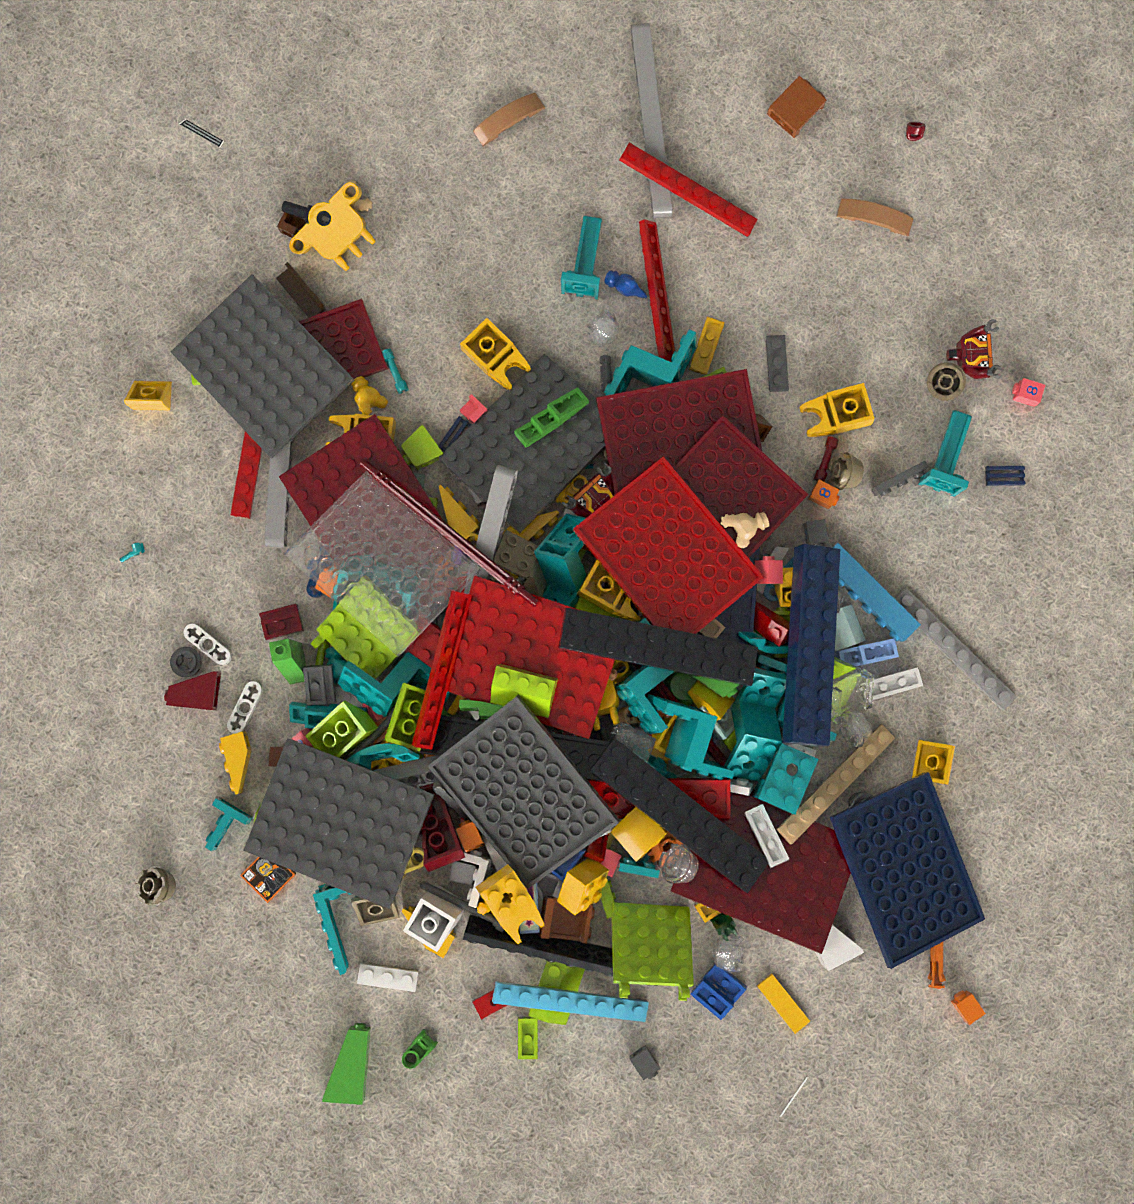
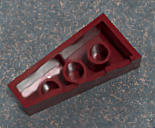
[419,783,466,873]

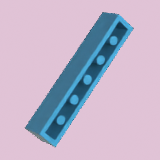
[832,543,921,642]

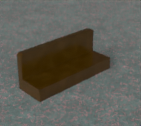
[276,262,326,318]

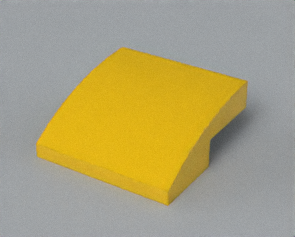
[687,681,735,721]
[611,807,668,862]

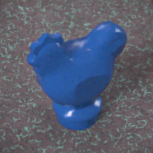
[605,270,647,299]

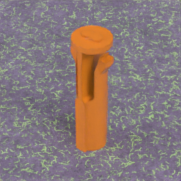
[928,942,946,989]

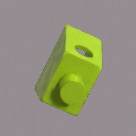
[401,425,443,470]

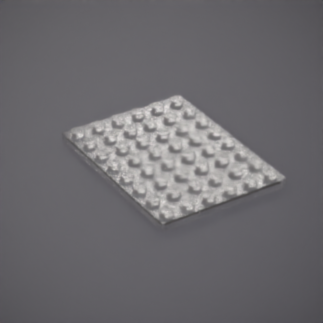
[284,471,481,657]

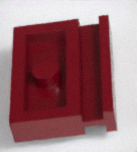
[259,603,304,640]

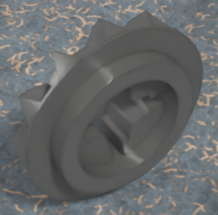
[170,647,202,677]

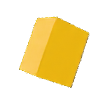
[124,381,172,410]
[912,740,955,785]

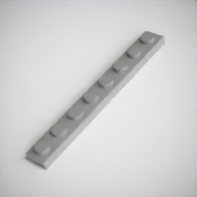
[895,588,1017,711]

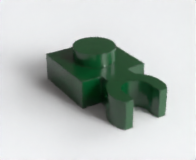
[710,913,738,941]

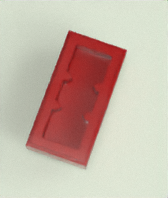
[472,982,508,1020]

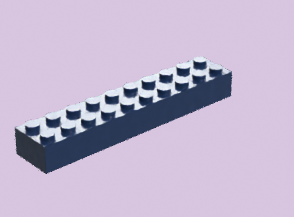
[782,544,840,747]

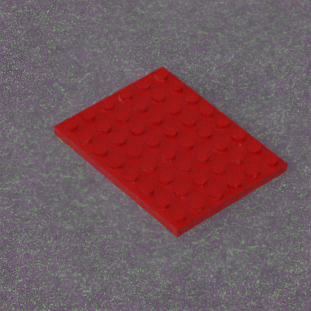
[573,456,764,634]
[447,575,615,739]

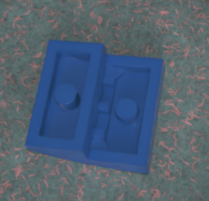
[690,961,747,1020]

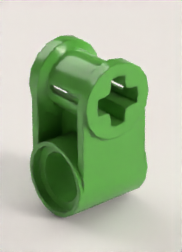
[402,1029,438,1069]

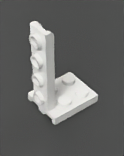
[415,834,494,908]

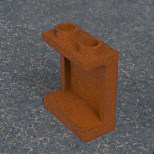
[767,76,827,138]
[537,895,595,944]

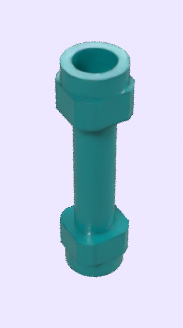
[382,348,409,394]

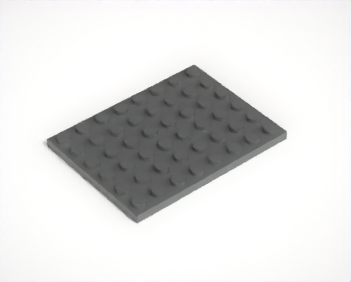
[170,274,355,458]
[438,354,605,534]
[427,695,620,889]
[243,738,434,909]

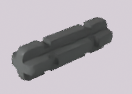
[600,355,612,392]

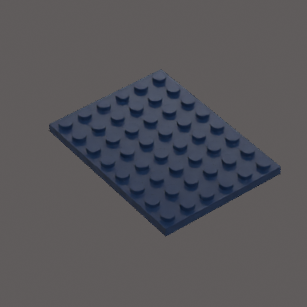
[830,772,985,969]

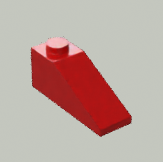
[754,601,790,647]

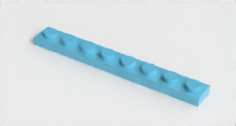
[492,981,649,1022]

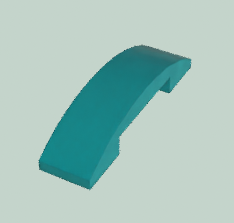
[738,631,788,654]
[347,743,420,769]

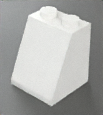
[403,883,464,952]
[815,925,864,971]

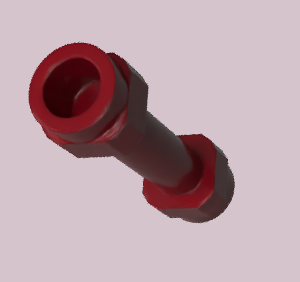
[814,436,839,482]

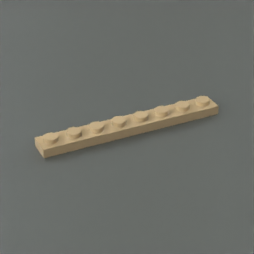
[776,724,895,844]

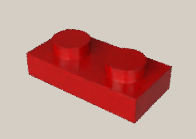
[584,833,609,863]

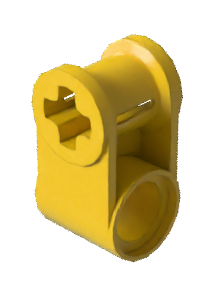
[556,475,587,510]

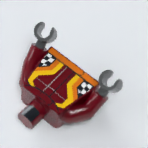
[946,319,1002,379]
[562,462,615,518]

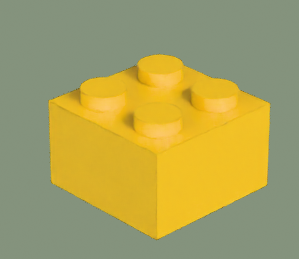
[557,858,609,915]

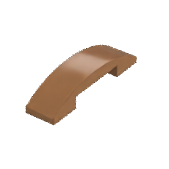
[473,93,545,146]
[837,199,913,236]

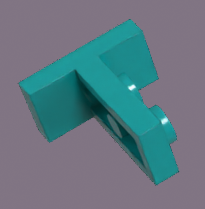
[205,798,253,851]

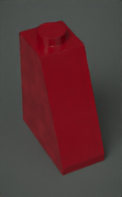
[164,671,221,711]

